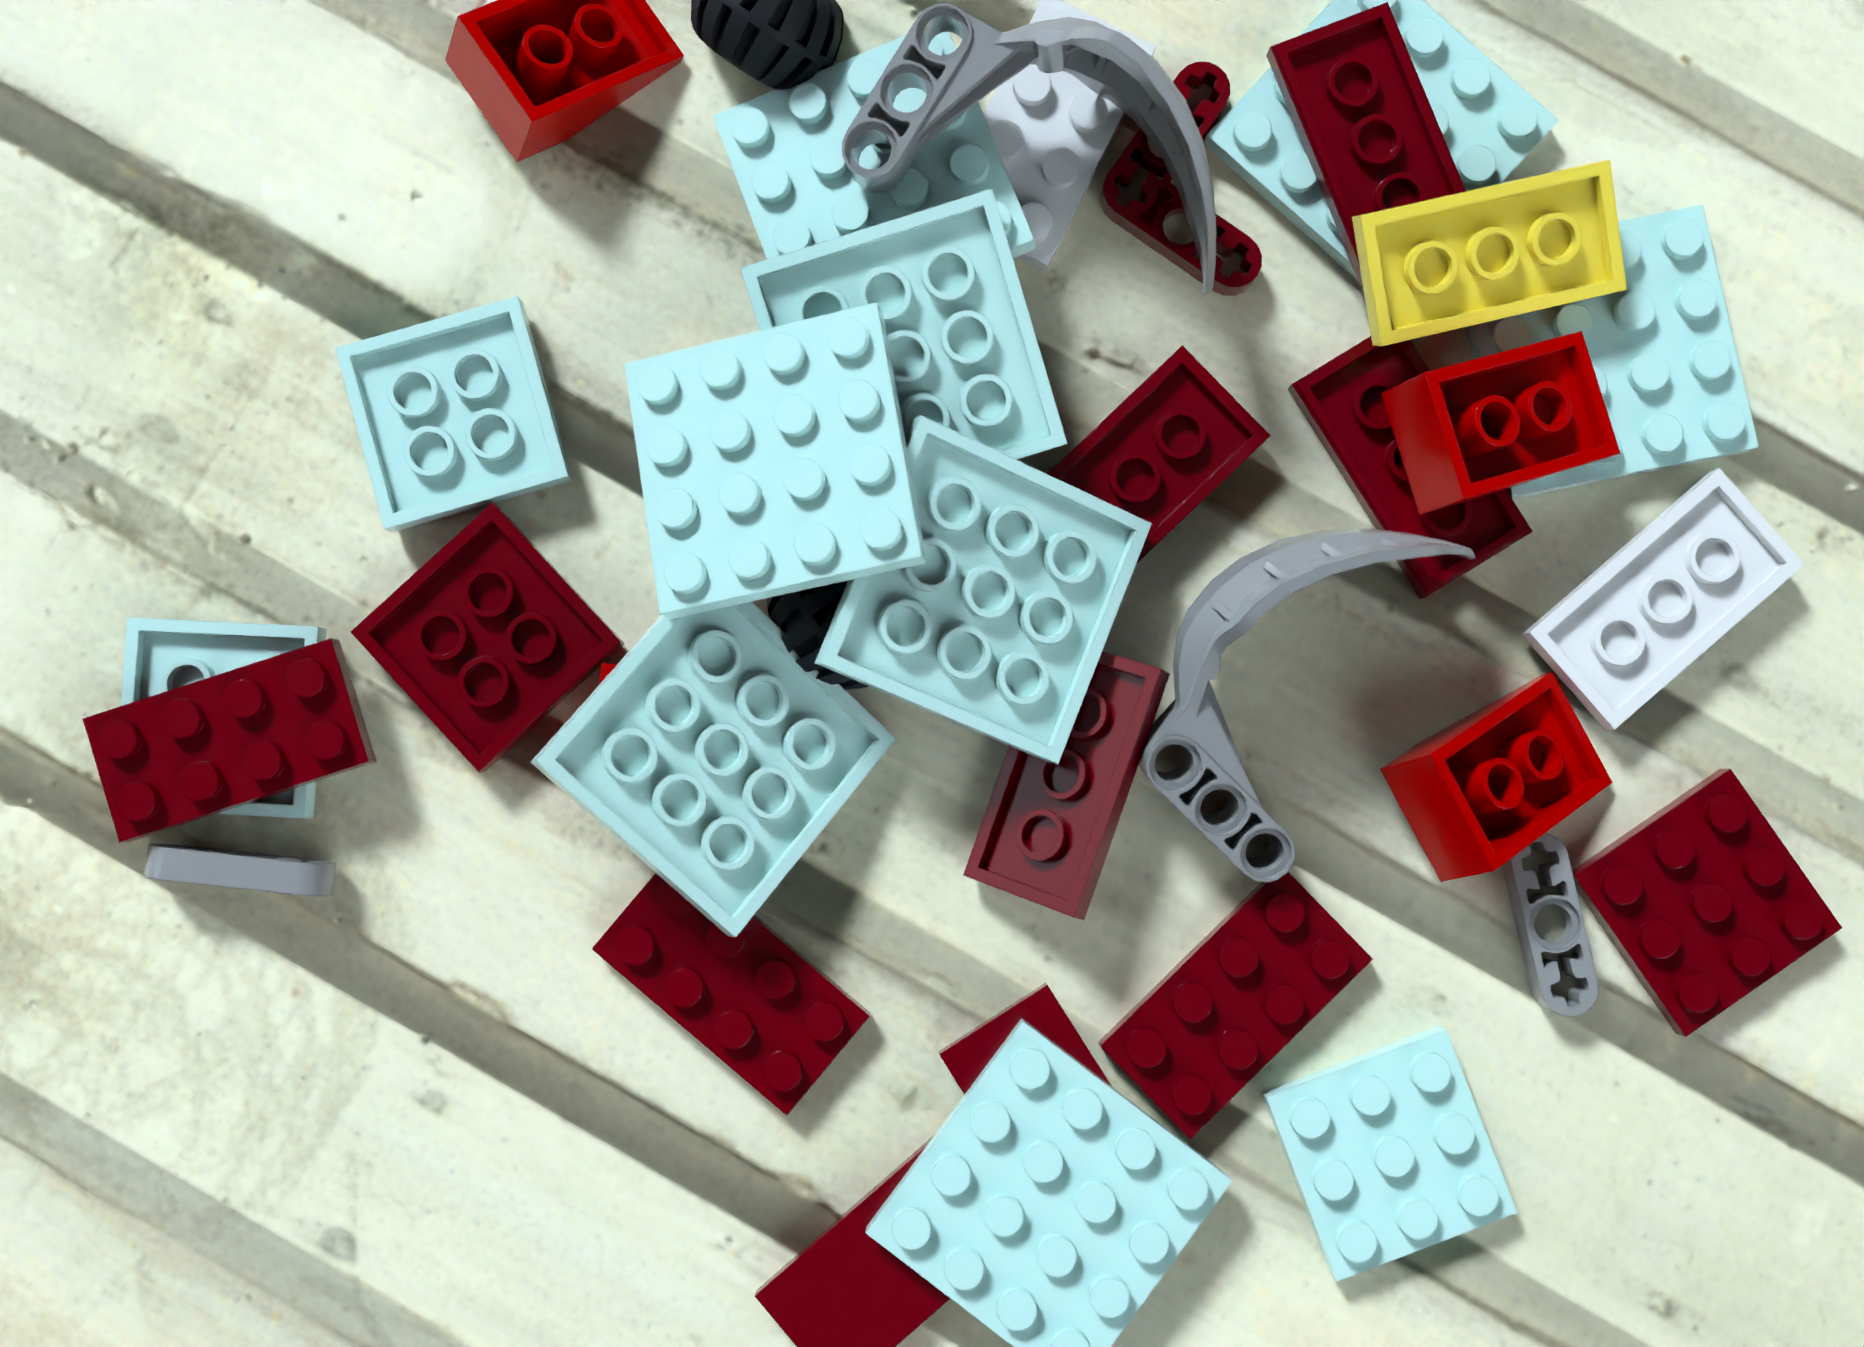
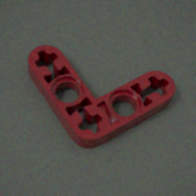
[1100,62,1262,296]

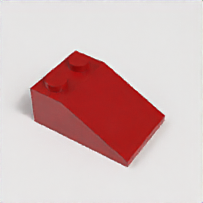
[445,0,684,162]
[1381,331,1620,515]
[1380,671,1613,882]

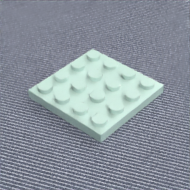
[1204,0,1559,286]
[713,32,1036,259]
[740,189,1067,460]
[1466,205,1759,499]
[624,302,927,620]
[815,415,1152,764]
[531,602,896,938]
[865,1018,1233,1347]

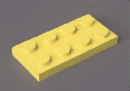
[1352,160,1627,346]

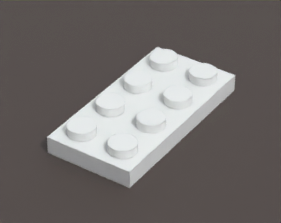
[984,0,1156,273]
[1522,468,1805,730]

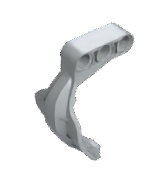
[842,3,1216,296]
[1139,529,1476,882]

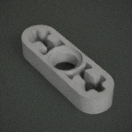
[1502,833,1599,1017]
[144,844,336,896]

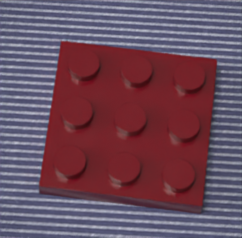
[351,502,625,772]
[1572,769,1842,1037]

